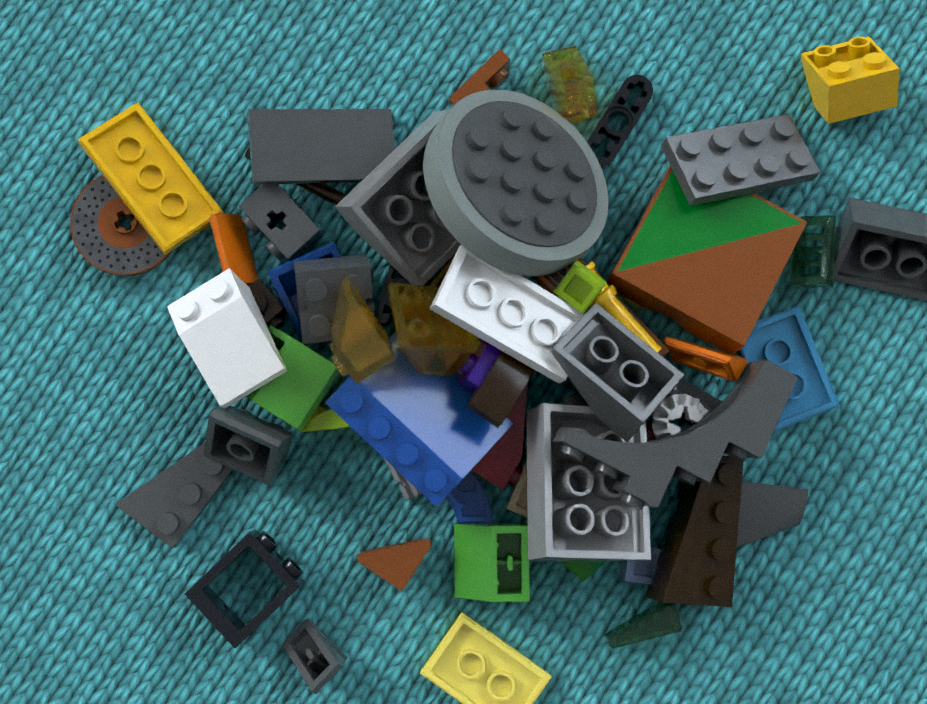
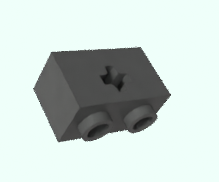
[239,184,324,261]

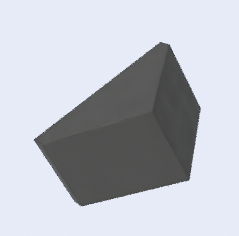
[282,618,348,694]

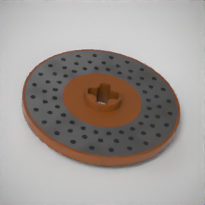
[70,175,173,276]

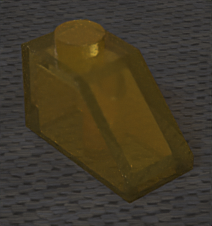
[542,45,598,123]

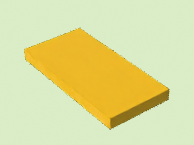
[78,102,224,255]

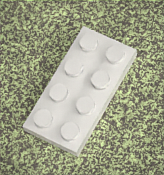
[430,245,585,384]

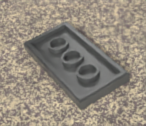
[247,109,395,185]

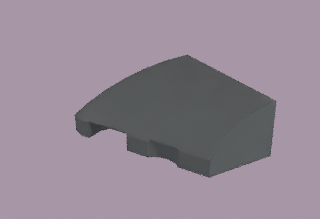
[737,482,808,547]

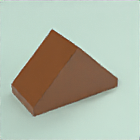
[357,537,432,591]

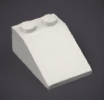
[167,268,287,409]

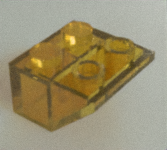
[387,282,472,376]

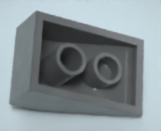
[551,303,684,443]

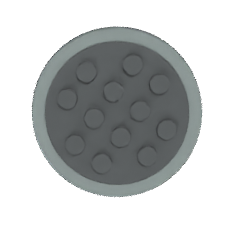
[423,89,608,276]

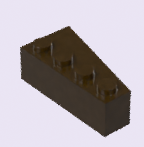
[645,455,743,607]

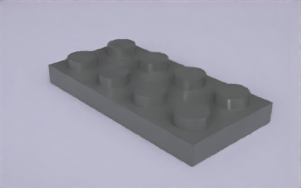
[661,114,820,206]

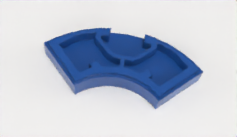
[446,471,493,524]

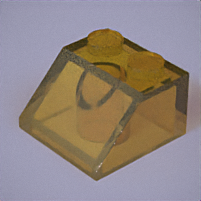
[329,276,396,384]

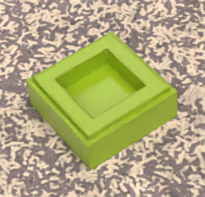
[554,260,607,314]

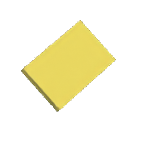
[420,611,552,704]

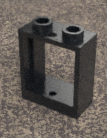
[185,529,305,648]

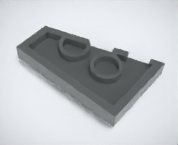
[115,443,234,548]

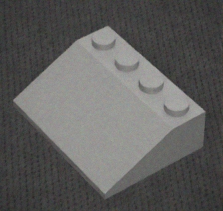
[335,109,461,289]
[526,403,651,561]

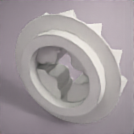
[652,394,709,439]

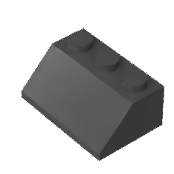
[827,197,927,301]

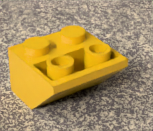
[801,36,900,124]

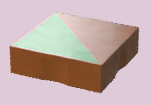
[606,165,807,355]

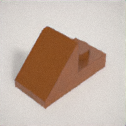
[449,49,510,108]

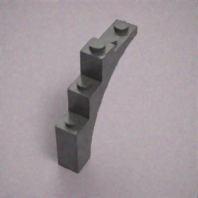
[553,360,798,510]

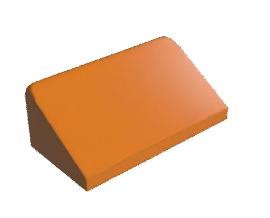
[209,214,258,286]
[664,337,748,382]

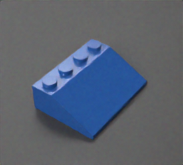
[325,323,513,507]

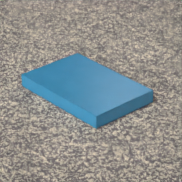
[737,305,840,432]

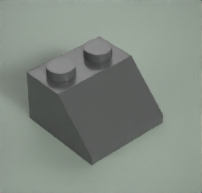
[204,405,293,486]

